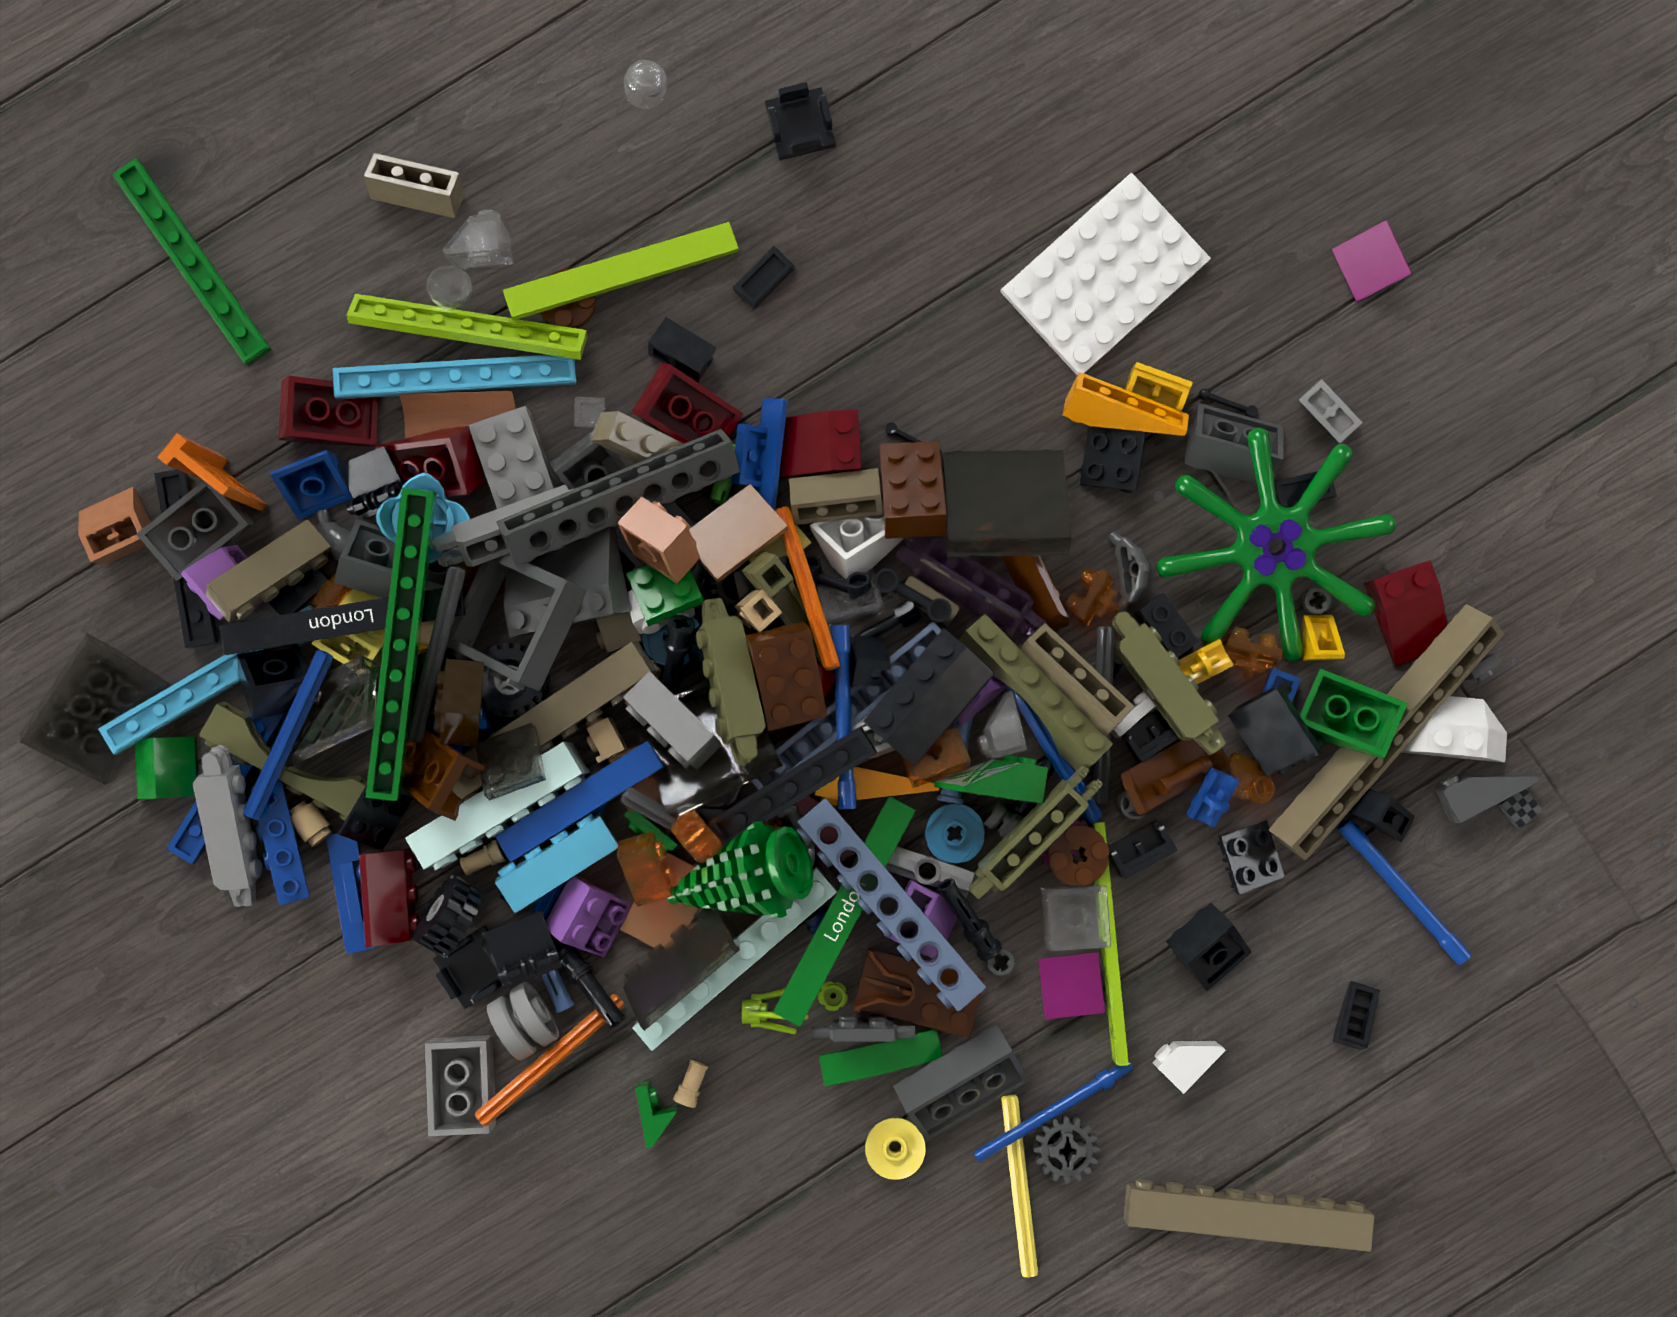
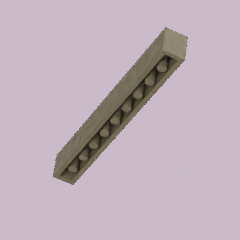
[1269,604,1504,861]

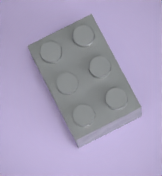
[469,406,557,509]
[623,671,722,770]
[425,1035,496,1137]

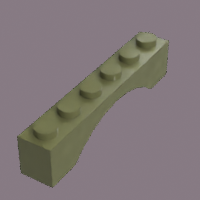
[959,614,1113,771]
[198,701,367,821]

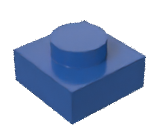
[1261,668,1301,703]

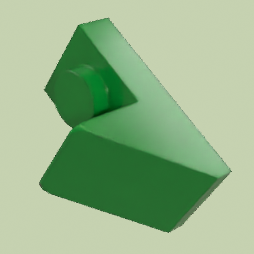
[624,808,680,854]
[635,1080,679,1148]

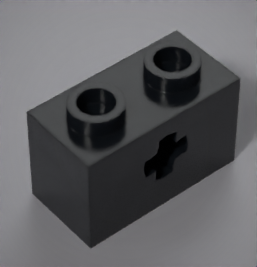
[1134,593,1199,657]

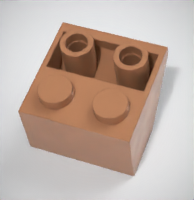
[78,487,151,566]

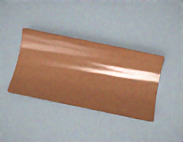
[399,391,515,441]

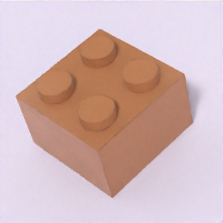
[618,496,700,584]

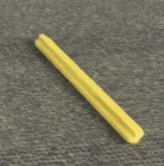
[1001,1094,1038,1278]

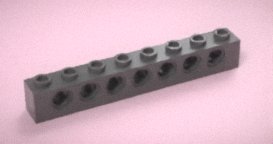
[496,429,740,565]

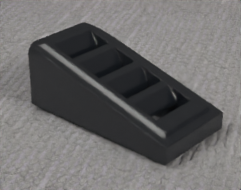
[1333,981,1380,1050]

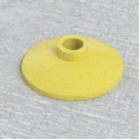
[865,1118,926,1180]

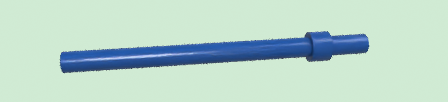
[973,1061,1134,1163]

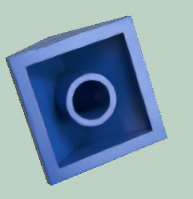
[270,450,353,520]

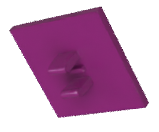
[1332,220,1412,302]
[1038,952,1105,1020]

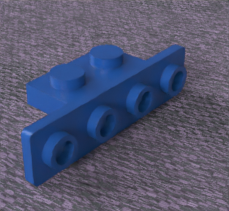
[731,398,787,511]
[251,781,310,905]
[326,833,376,954]

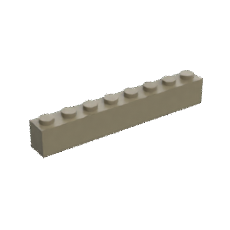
[452,640,657,802]
[1123,1179,1374,1252]

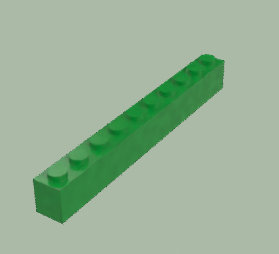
[365,488,437,801]

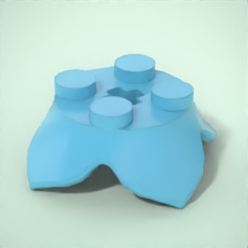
[376,472,470,564]

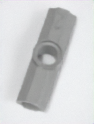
[885,846,975,898]

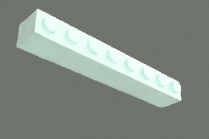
[632,867,837,1051]

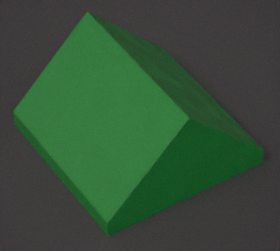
[135,736,198,800]

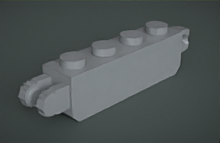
[431,484,573,567]
[193,744,262,907]

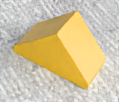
[1302,615,1345,661]

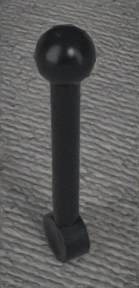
[1199,388,1258,418]
[886,422,942,455]

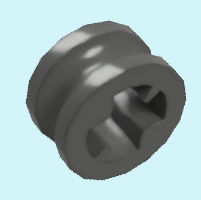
[1301,587,1331,615]
[987,948,1015,976]

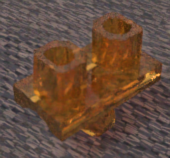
[1065,568,1119,626]
[1224,627,1283,679]

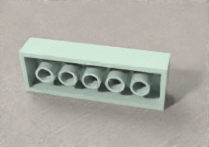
[405,742,590,870]

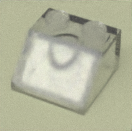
[443,210,514,271]
[976,691,1027,759]
[1041,885,1111,951]

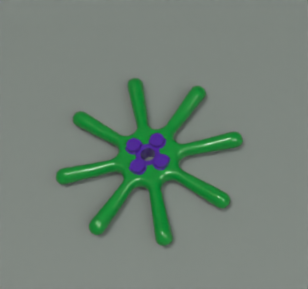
[1157,428,1396,662]

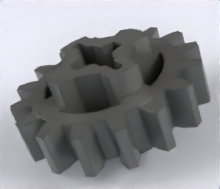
[1033,1114,1100,1183]

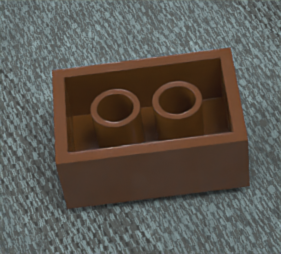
[879,441,946,539]
[745,621,828,731]

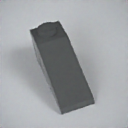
[1433,774,1540,823]

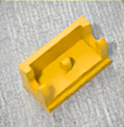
[1124,362,1193,411]

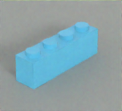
[495,813,619,913]

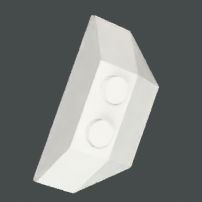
[1401,696,1507,763]

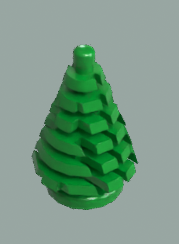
[666,821,814,918]

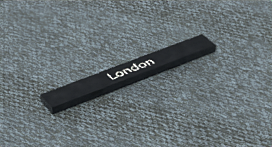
[219,588,466,655]

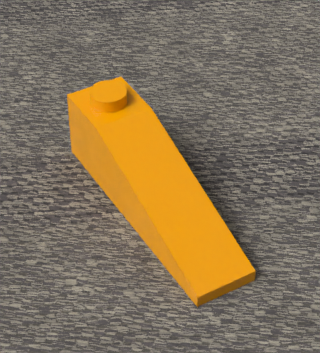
[1062,372,1189,436]
[815,767,940,806]

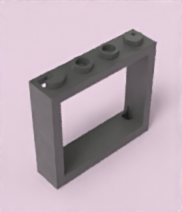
[447,554,587,691]

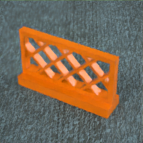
[157,433,268,512]

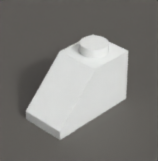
[1153,1041,1226,1094]

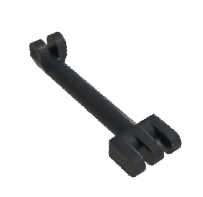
[856,600,921,637]

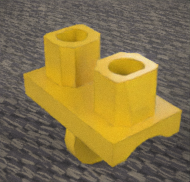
[1179,639,1234,684]

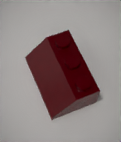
[359,848,420,947]

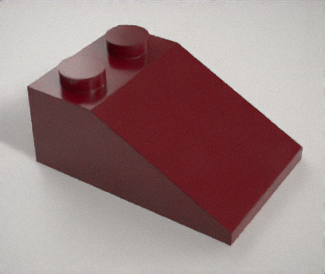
[631,362,743,444]
[278,376,379,446]
[779,409,861,479]
[376,426,486,497]
[1364,560,1448,666]

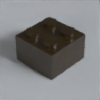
[434,659,484,747]

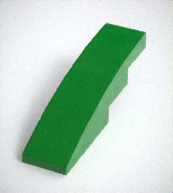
[819,1028,942,1087]

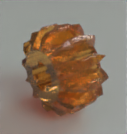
[671,810,722,863]

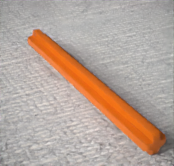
[775,506,840,671]
[475,994,625,1126]

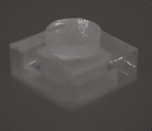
[574,397,606,429]

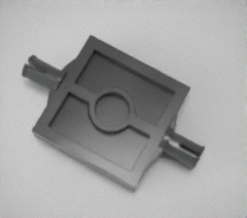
[811,1015,915,1042]

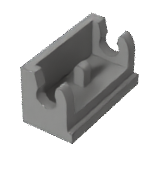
[1299,379,1363,443]

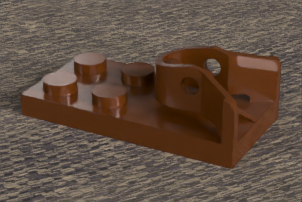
[402,725,486,821]
[853,948,985,1038]

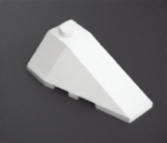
[810,504,904,580]

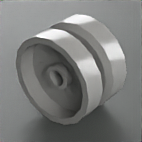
[487,981,560,1062]

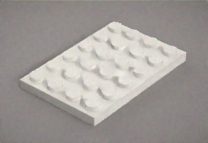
[1000,172,1211,375]

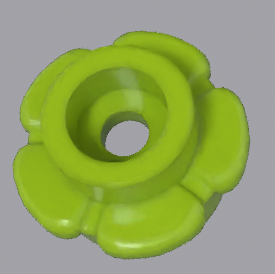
[818,981,848,1011]

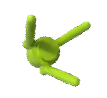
[742,988,808,1034]

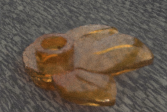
[1228,752,1275,804]

